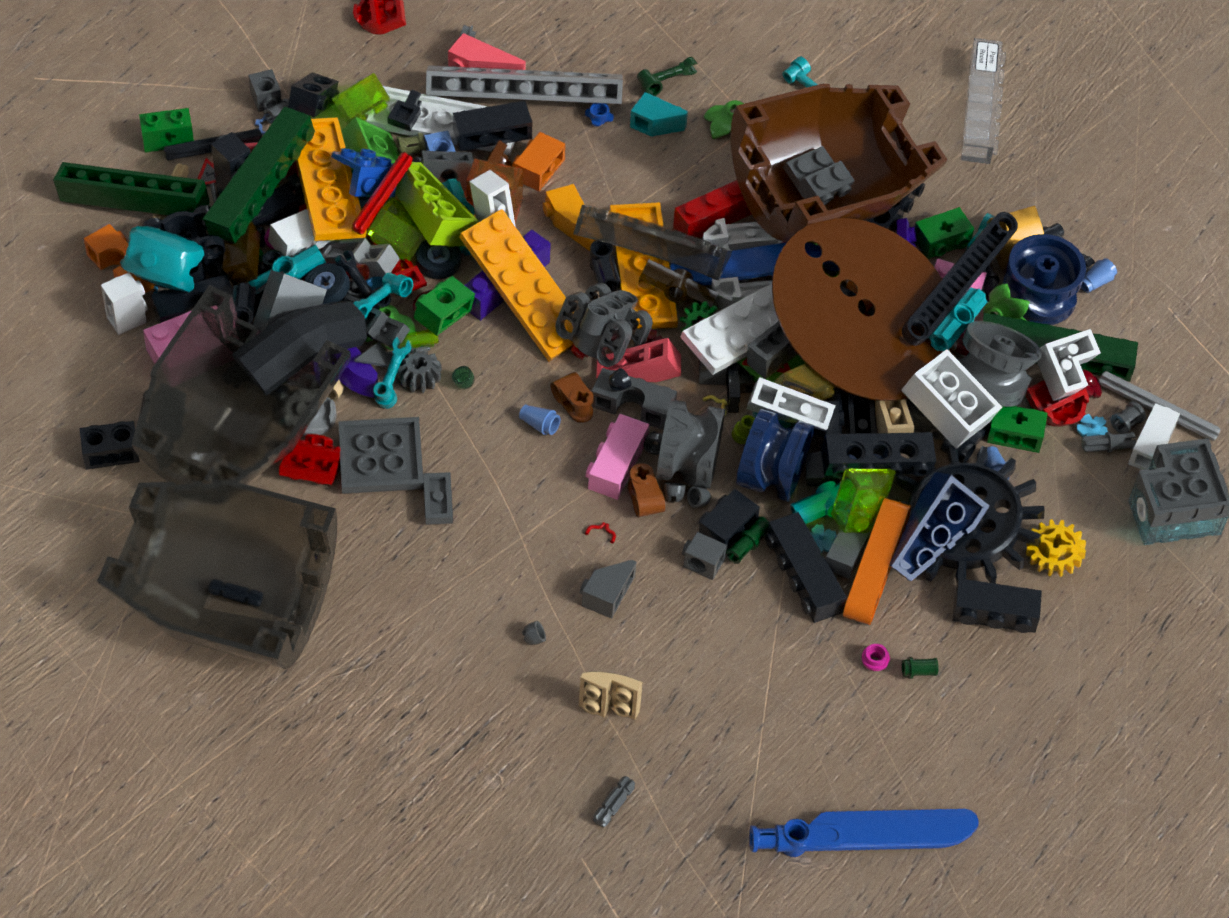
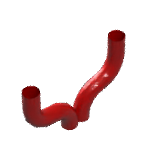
[585,522,616,544]

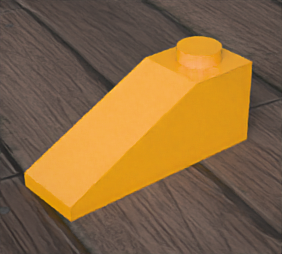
[543,184,602,251]

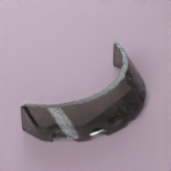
[573,205,732,281]

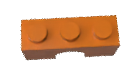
[84,224,156,293]

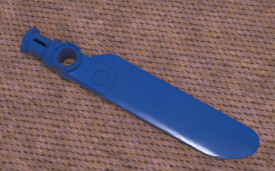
[671,242,839,285]
[749,809,979,857]

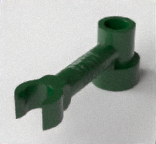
[637,57,697,96]

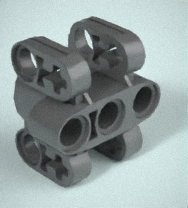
[555,283,653,367]

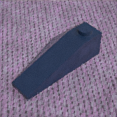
[889,472,989,581]

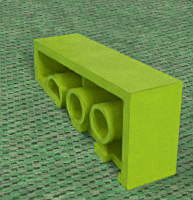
[395,162,479,247]

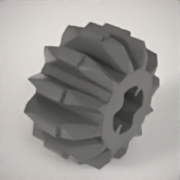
[397,349,442,394]

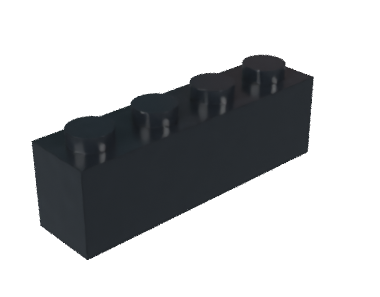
[765,512,847,623]

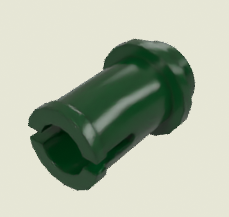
[901,657,939,679]

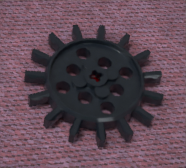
[891,445,1045,584]

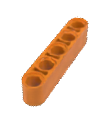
[843,498,911,625]

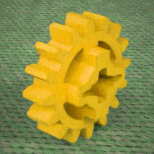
[1026,519,1086,577]

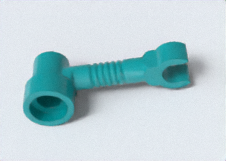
[782,56,818,88]
[353,272,413,318]
[373,337,412,409]

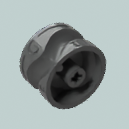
[956,321,1042,407]
[657,399,725,489]

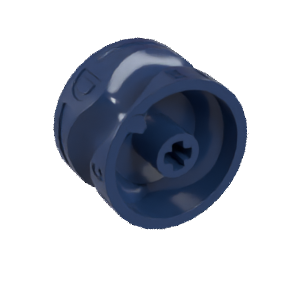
[1002,234,1086,325]
[736,408,814,502]

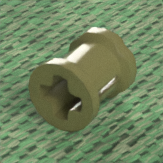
[397,132,426,155]

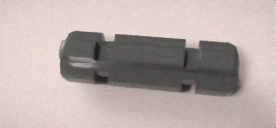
[593,776,635,827]

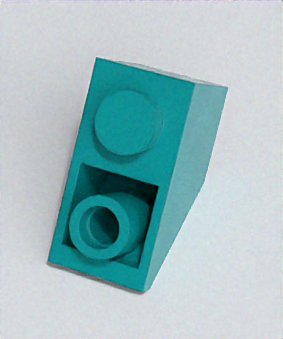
[630,92,688,137]

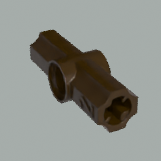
[639,259,718,309]

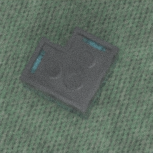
[1128,438,1229,545]

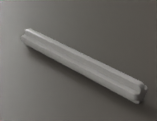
[1099,371,1220,441]

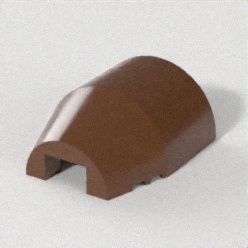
[731,84,948,242]

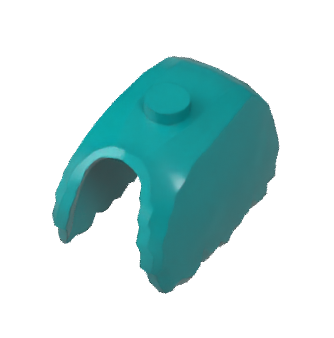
[120,226,204,292]

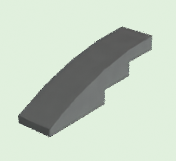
[340,294,410,349]

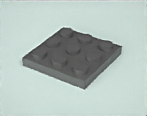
[338,417,424,494]

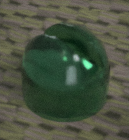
[452,366,475,389]

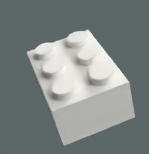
[901,349,1002,448]

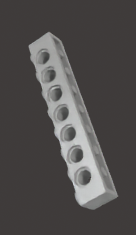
[426,65,623,104]

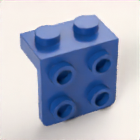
[331,148,397,197]

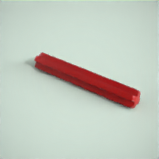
[352,152,413,235]

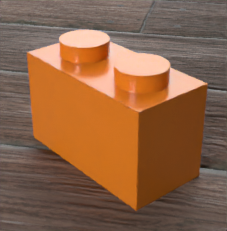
[512,132,566,191]

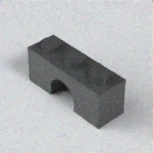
[591,368,677,430]

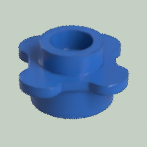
[585,103,614,127]

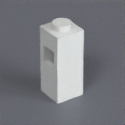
[1128,403,1180,470]

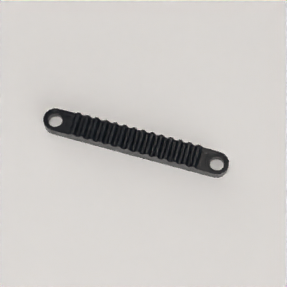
[902,212,1018,346]

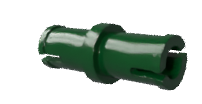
[726,516,769,564]

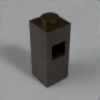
[222,221,260,285]

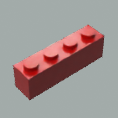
[673,180,751,244]

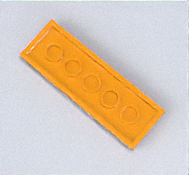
[295,117,367,241]
[610,202,678,330]
[459,209,575,362]

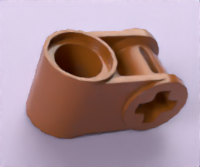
[550,372,594,423]
[627,463,665,517]

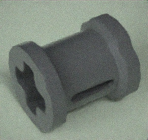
[1110,401,1146,434]

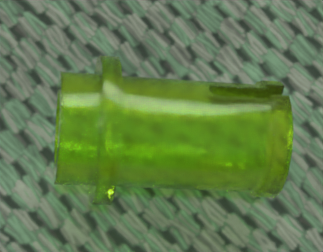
[405,329,439,348]

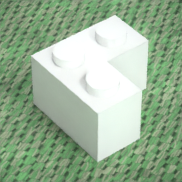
[1037,329,1100,401]

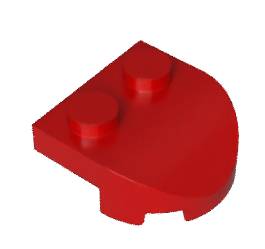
[353,0,406,35]
[1025,380,1089,427]
[279,434,341,485]

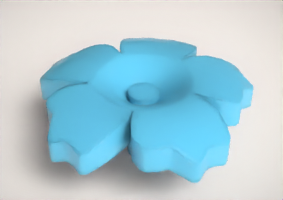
[1076,414,1108,437]
[810,524,837,553]

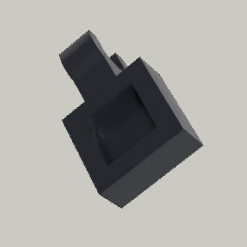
[387,90,422,131]

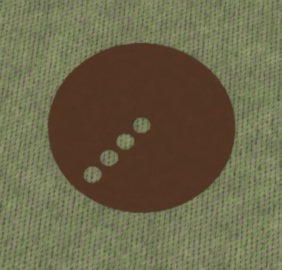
[772,218,958,401]

